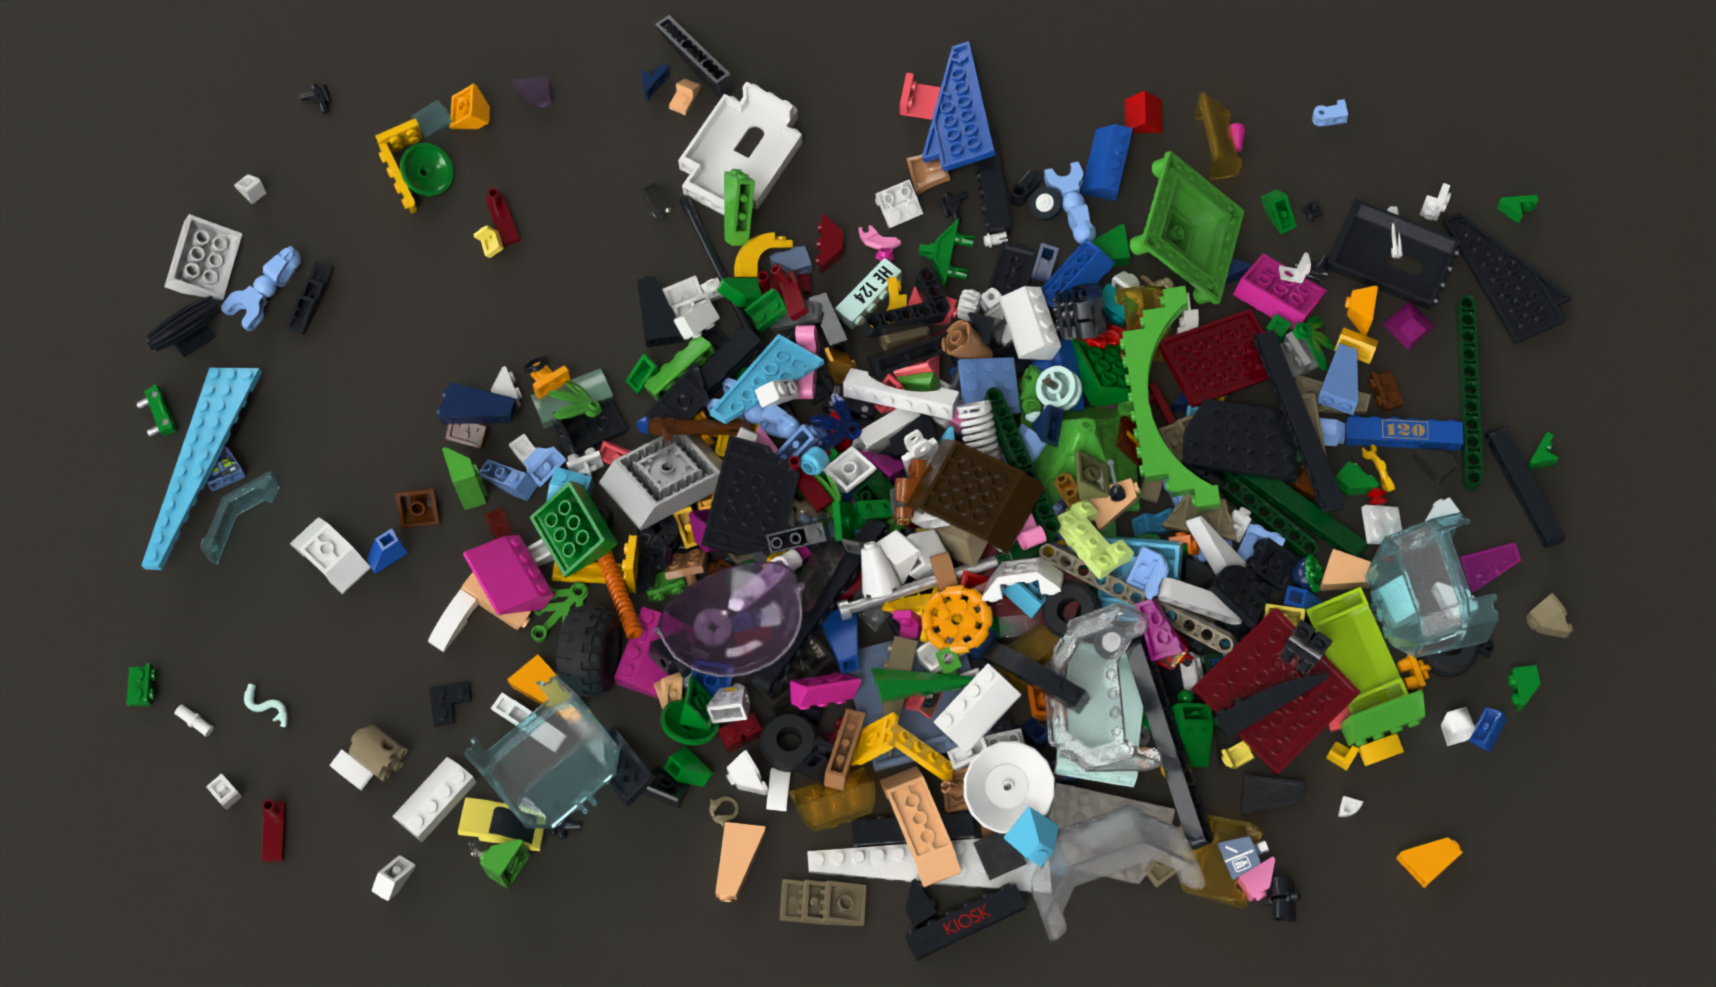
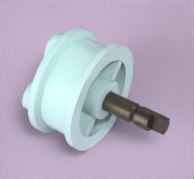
[1036,366,1082,411]

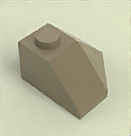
[1526,593,1573,638]

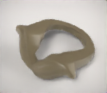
[709,796,739,826]

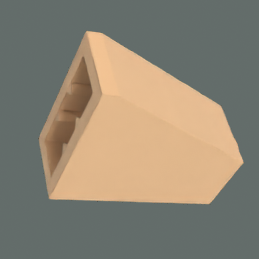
[1088,478,1140,531]
[1320,549,1379,591]

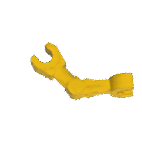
[1362,444,1395,492]

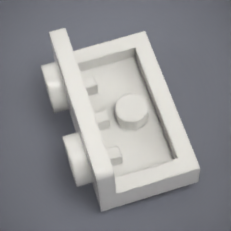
[1420,183,1451,221]
[916,637,964,673]

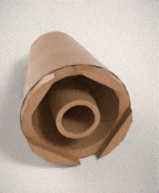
[942,320,993,359]

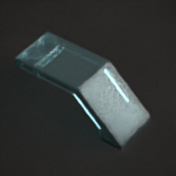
[201,471,280,565]

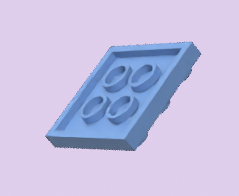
[958,357,1021,415]

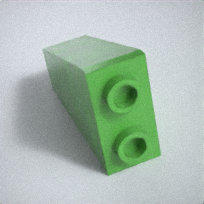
[724,169,755,246]

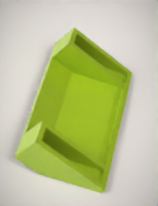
[1306,587,1408,715]

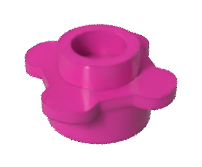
[876,248,894,261]

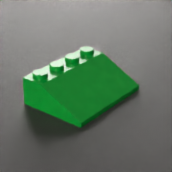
[1072,338,1149,407]
[529,481,618,577]

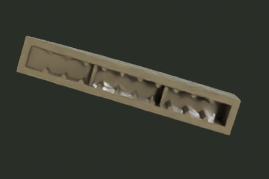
[882,636,918,758]

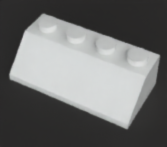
[999,286,1061,360]
[934,664,1021,753]
[392,757,476,842]

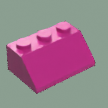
[790,673,861,709]

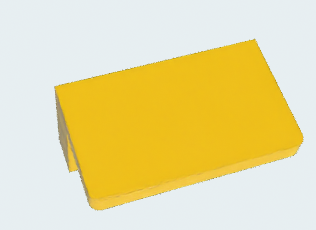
[1334,328,1379,364]

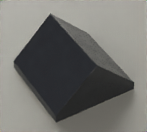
[968,312,1006,348]
[643,766,691,809]

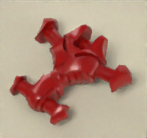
[1077,324,1127,349]

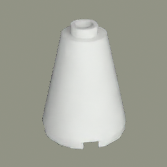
[861,541,901,598]

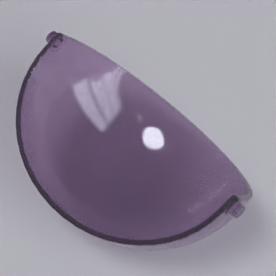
[654,561,804,677]

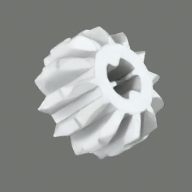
[957,289,981,321]

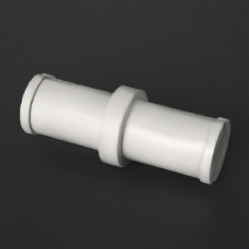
[174,704,214,737]

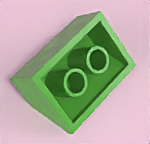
[480,839,531,889]

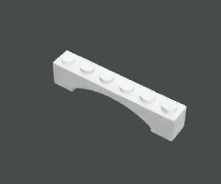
[843,368,959,420]

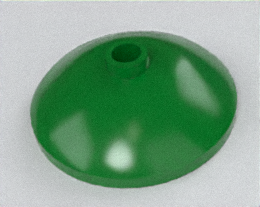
[400,143,453,197]
[660,699,720,745]

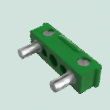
[136,384,178,437]

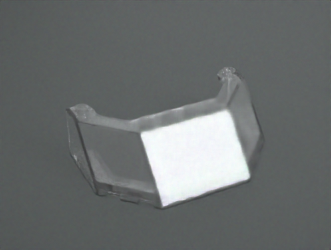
[1044,602,1163,772]
[1029,805,1206,942]

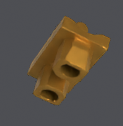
[1053,473,1082,510]

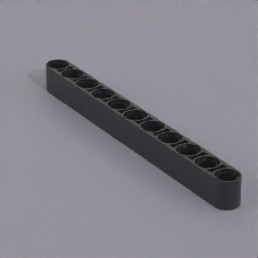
[1253,330,1344,514]
[753,519,890,694]
[1125,637,1213,850]

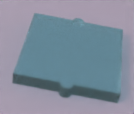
[412,100,453,138]

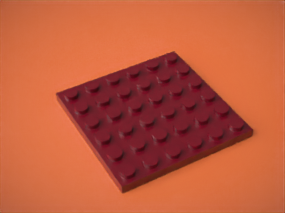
[1191,607,1361,775]

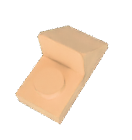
[669,79,702,115]
[654,672,683,710]

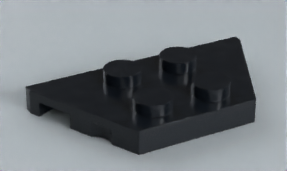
[644,363,710,420]

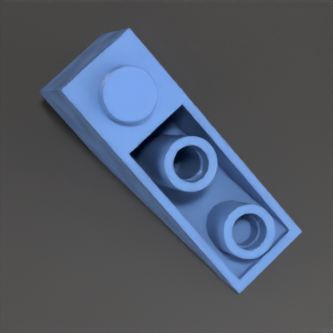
[479,459,537,501]

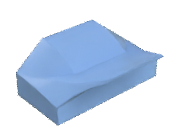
[1319,418,1345,446]
[524,446,567,487]

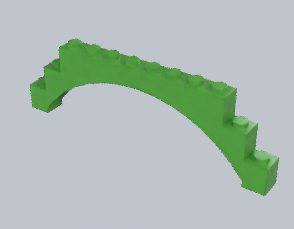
[1120,286,1221,512]

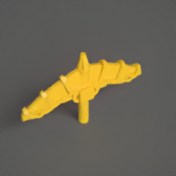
[882,586,978,643]

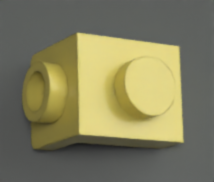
[474,226,504,258]
[1221,741,1256,769]

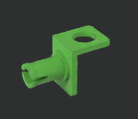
[935,646,962,691]

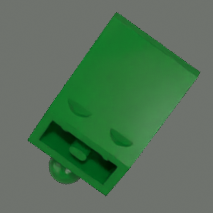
[1171,689,1214,768]

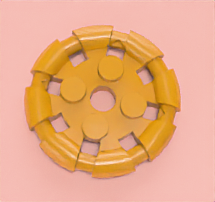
[922,585,993,654]

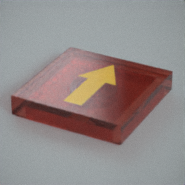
[1117,415,1143,467]

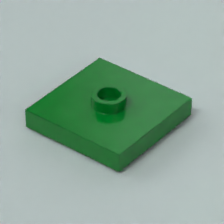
[832,501,855,541]

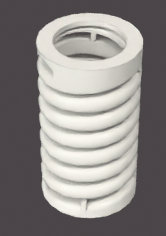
[957,400,1002,461]

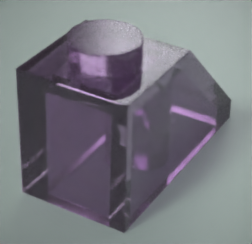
[512,77,552,107]

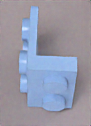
[1237,523,1286,562]
[1125,545,1169,600]

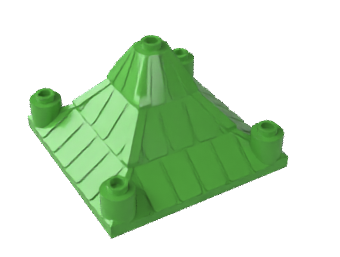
[1130,151,1245,304]
[1020,398,1141,511]

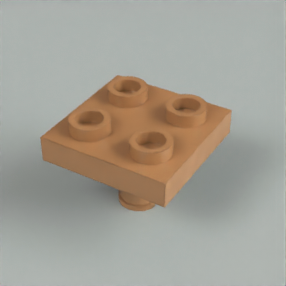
[664,549,708,588]
[941,767,969,814]

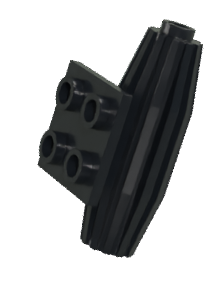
[145,296,221,357]

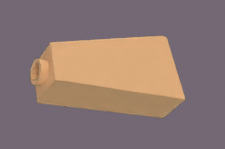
[461,572,531,630]
[715,822,766,902]

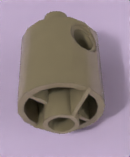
[349,724,408,782]

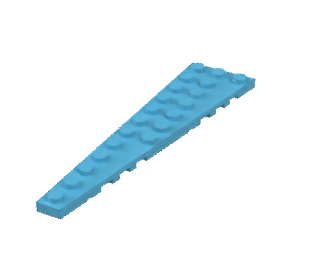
[141,368,262,570]

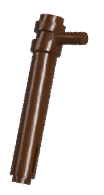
[648,417,752,441]

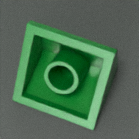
[679,676,713,730]

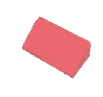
[599,441,631,465]

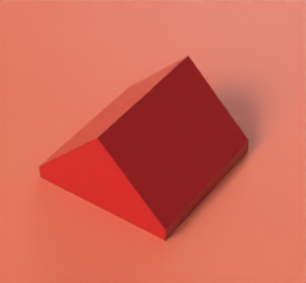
[1125,90,1162,133]

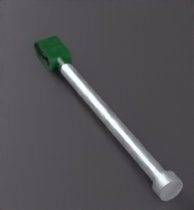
[837,541,1041,621]

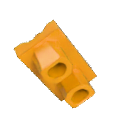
[1396,652,1431,691]

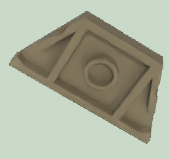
[1162,494,1237,541]

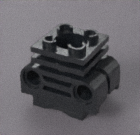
[1053,283,1107,339]

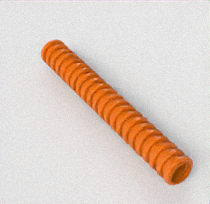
[597,550,643,639]

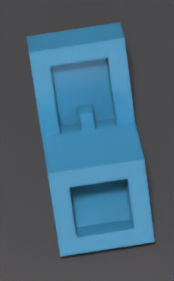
[1131,508,1174,538]

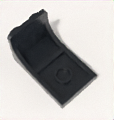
[551,398,627,455]

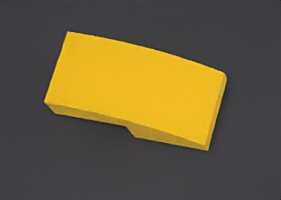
[1358,733,1404,766]

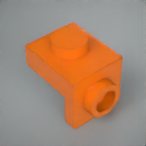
[1169,532,1200,555]

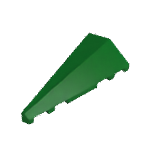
[871,668,975,703]

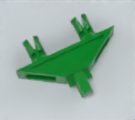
[918,218,975,291]

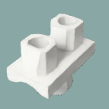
[566,447,604,477]
[1231,507,1252,543]

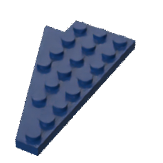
[922,41,996,172]

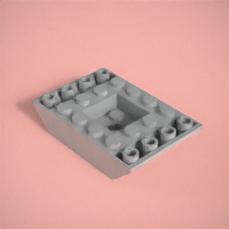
[599,434,723,531]

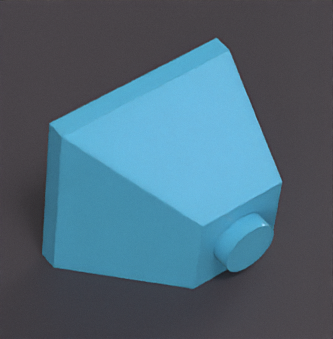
[1004,806,1059,867]

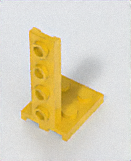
[375,118,423,214]
[552,535,639,593]
[854,712,954,781]

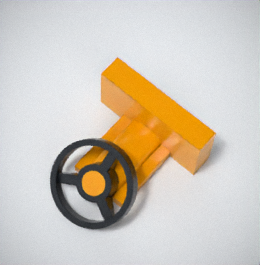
[524,356,571,400]

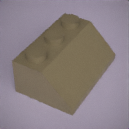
[936,525,988,568]

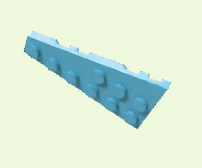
[710,334,825,424]

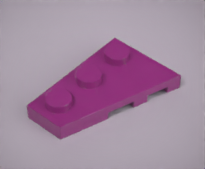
[1458,542,1521,594]
[1136,598,1187,662]

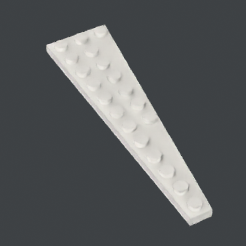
[807,838,1054,895]

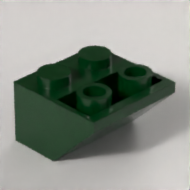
[851,469,893,502]

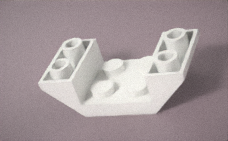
[290,517,371,595]
[982,557,1064,602]

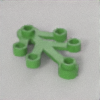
[531,582,589,642]

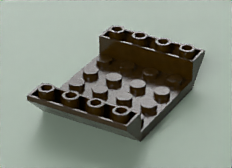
[906,439,1045,555]

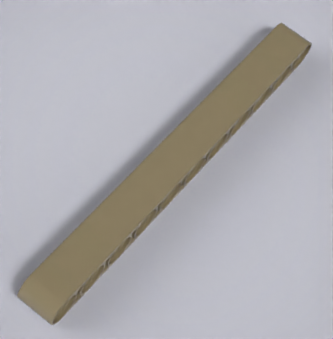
[1039,541,1236,653]

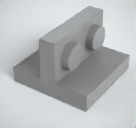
[1280,332,1319,379]

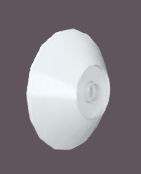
[964,741,1055,834]

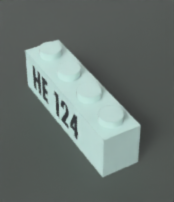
[835,258,902,329]

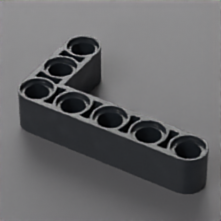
[861,267,950,338]

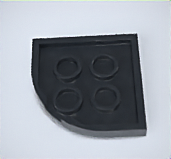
[1209,565,1272,628]

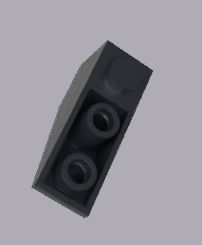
[766,518,831,554]

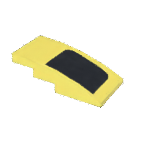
[458,797,547,851]

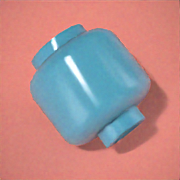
[800,447,829,475]

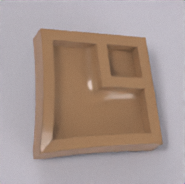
[906,154,950,195]

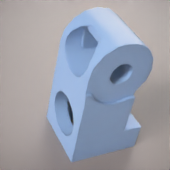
[1312,99,1348,126]

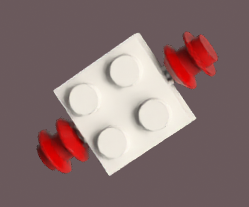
[1361,488,1404,564]

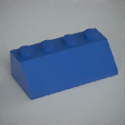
[1081,124,1133,201]
[1041,239,1115,309]

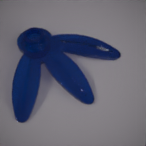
[809,393,862,451]

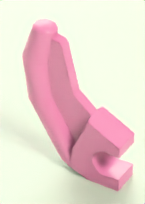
[858,225,901,250]

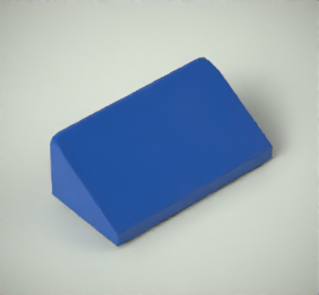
[1468,707,1507,752]

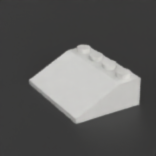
[164,214,242,300]

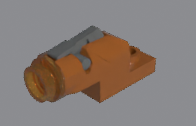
[890,460,926,525]

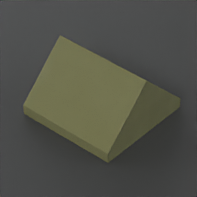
[1075,451,1110,500]

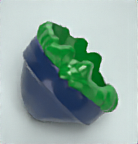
[1290,555,1324,593]

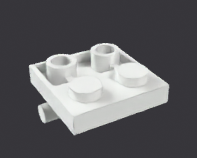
[875,180,923,228]

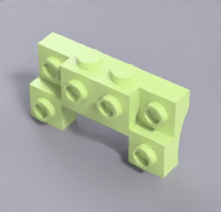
[1057,499,1134,579]

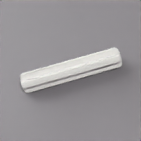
[1387,206,1403,258]

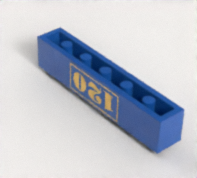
[1345,415,1463,451]

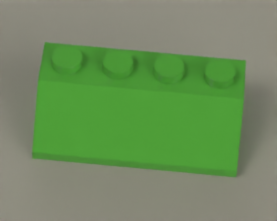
[644,336,716,401]
[442,447,488,510]
[1340,690,1425,747]

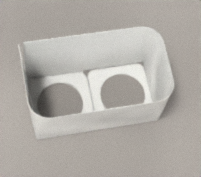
[1441,707,1475,746]

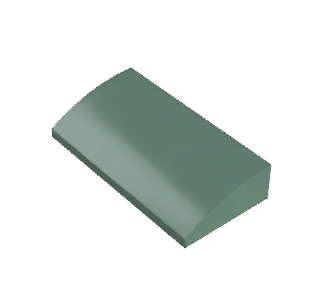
[530,368,614,429]

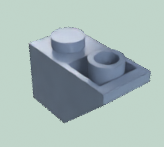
[769,245,812,275]

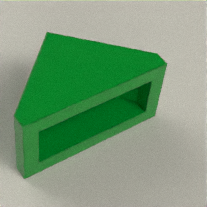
[626,353,659,394]

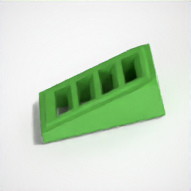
[896,372,940,392]

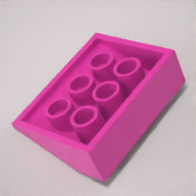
[1233,253,1327,330]
[463,535,554,615]
[614,607,696,699]

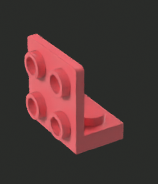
[900,73,941,120]

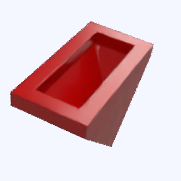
[960,571,989,595]

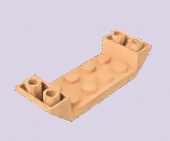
[880,766,961,888]

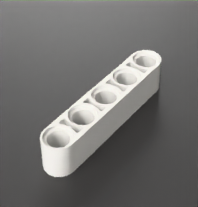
[1158,578,1242,625]

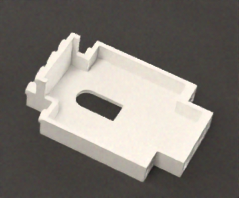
[678,82,802,215]

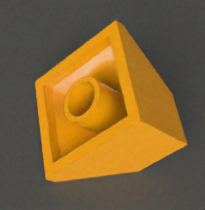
[450,83,490,129]
[1345,286,1378,336]

